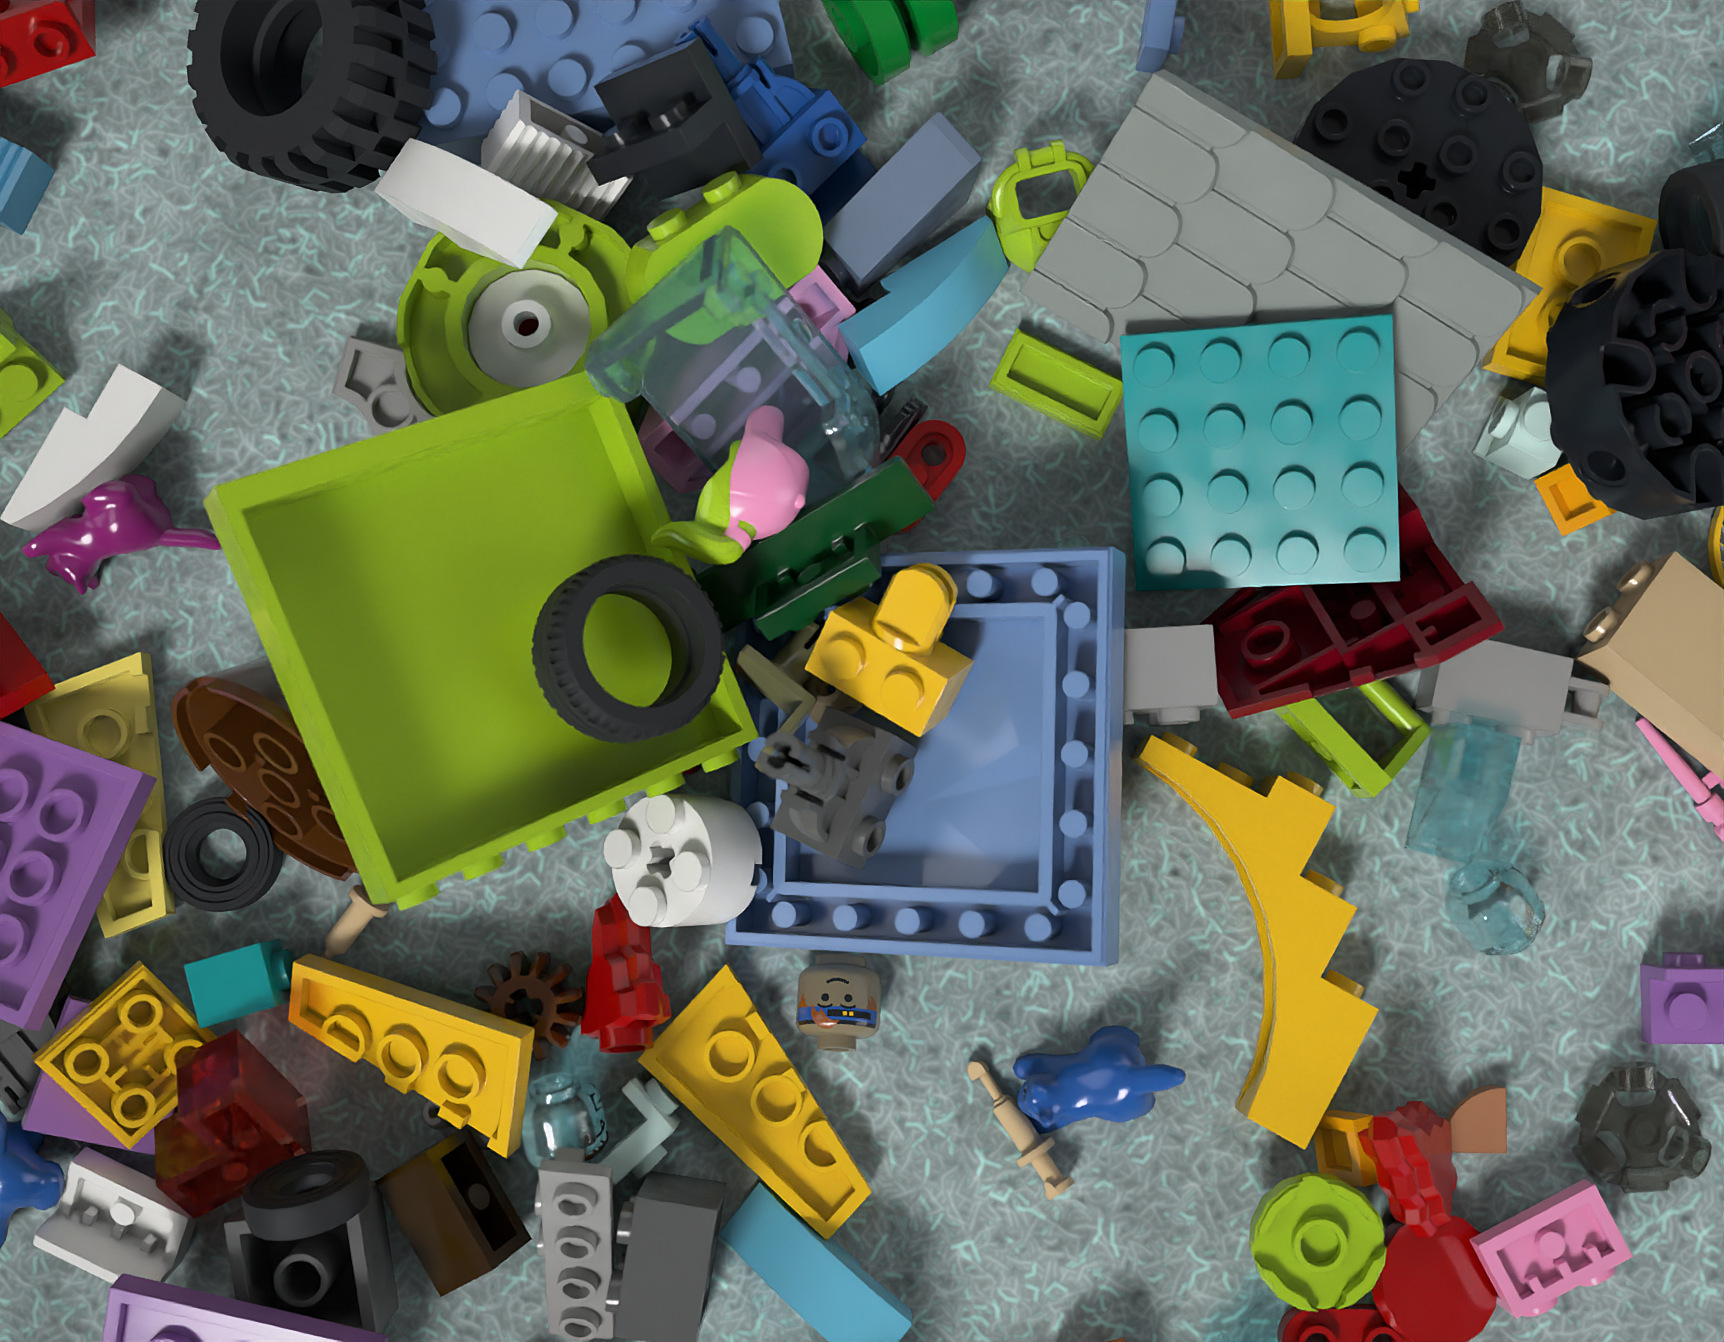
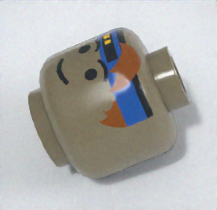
[796,954,882,1052]

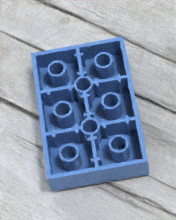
[418,0,795,165]

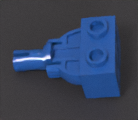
[674,15,867,197]

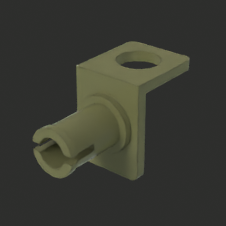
[734,622,820,772]

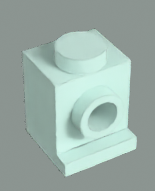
[1472,387,1562,480]

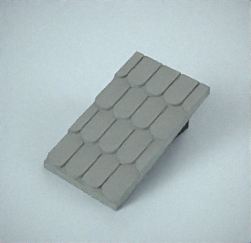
[1019,69,1543,458]

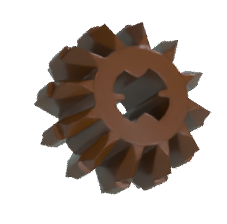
[474,950,585,1061]

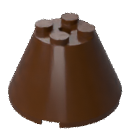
[171,656,359,882]

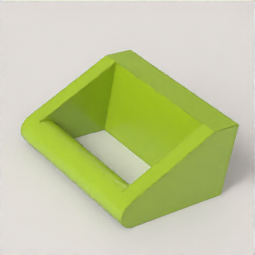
[1273,679,1433,798]

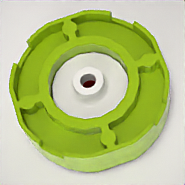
[396,197,664,424]

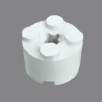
[604,793,762,927]

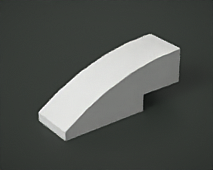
[374,138,559,269]
[0,364,187,534]

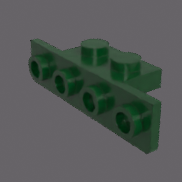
[694,456,936,641]

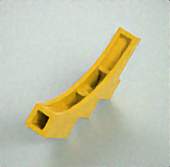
[1131,731,1379,1150]

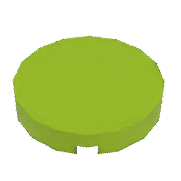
[1248,1172,1387,1312]

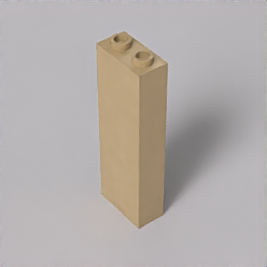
[1574,551,1724,780]

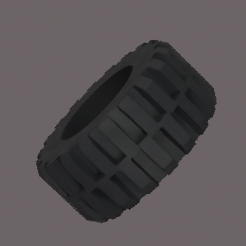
[186,0,438,194]

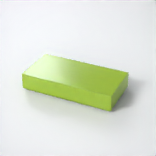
[988,328,1123,442]

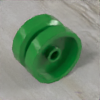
[821,0,959,86]

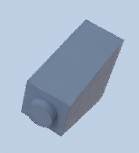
[818,111,983,298]

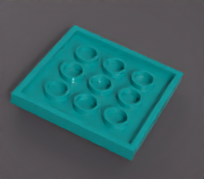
[1120,312,1400,591]

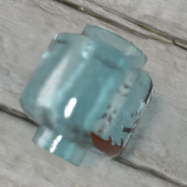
[1444,859,1546,956]
[521,1072,609,1168]

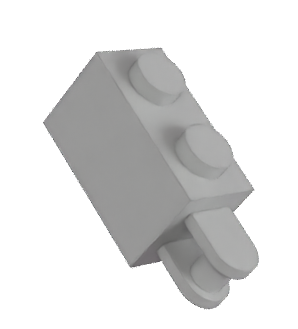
[1413,639,1610,746]

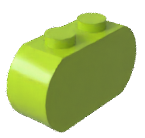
[626,171,823,343]

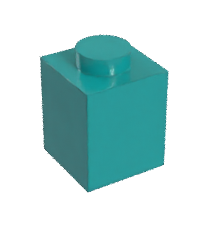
[183,939,295,1029]

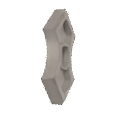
[331,334,435,436]

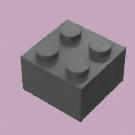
[605,1171,727,1342]
[224,1180,399,1334]

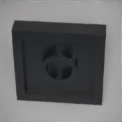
[586,37,764,201]

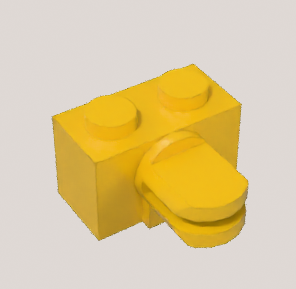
[805,563,974,737]

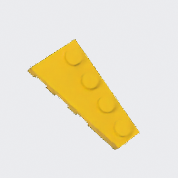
[288,953,535,1159]
[637,962,872,1241]

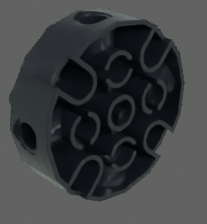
[1291,58,1543,268]
[1545,248,1724,520]

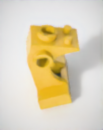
[1268,0,1420,80]

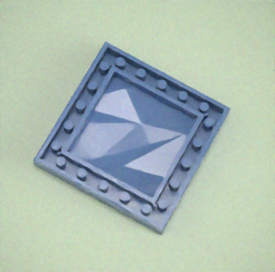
[725,546,1125,967]

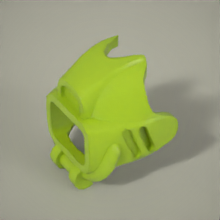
[985,139,1095,273]

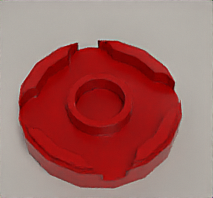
[1372,1215,1498,1342]

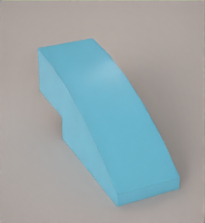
[837,215,1009,396]
[719,1181,913,1342]

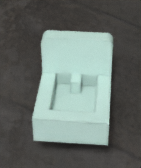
[599,1072,681,1185]

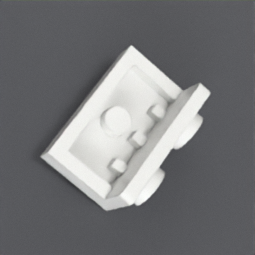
[33,1147,202,1284]

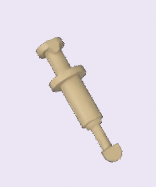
[320,885,389,960]
[967,1060,1075,1201]

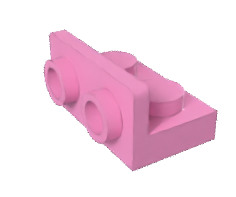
[1469,1179,1633,1319]

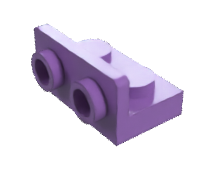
[1640,952,1724,1044]

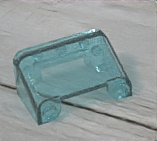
[584,225,880,542]

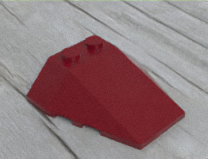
[1199,479,1505,720]

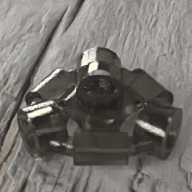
[1463,0,1593,126]
[1572,1061,1712,1193]

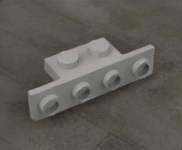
[535,1147,615,1341]

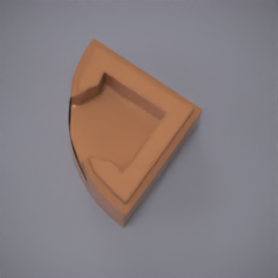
[1444,1085,1507,1154]

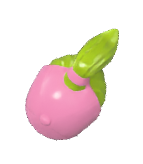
[650,405,809,565]

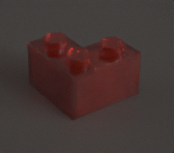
[154,1028,312,1219]

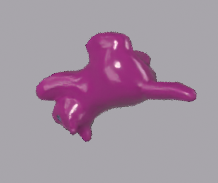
[22,474,222,595]

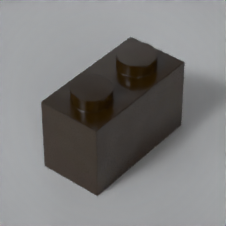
[375,1125,532,1297]

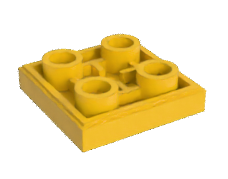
[32,960,233,1150]

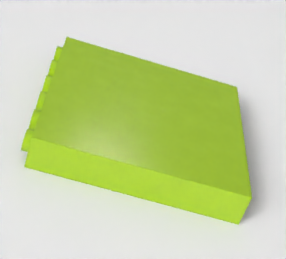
[203,364,759,911]

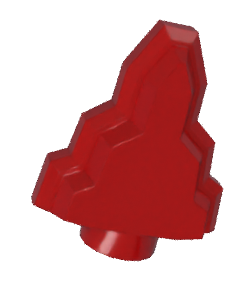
[581,893,671,1054]
[1358,1101,1458,1238]

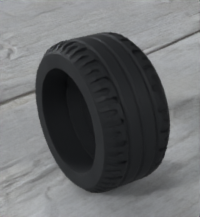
[531,554,726,743]

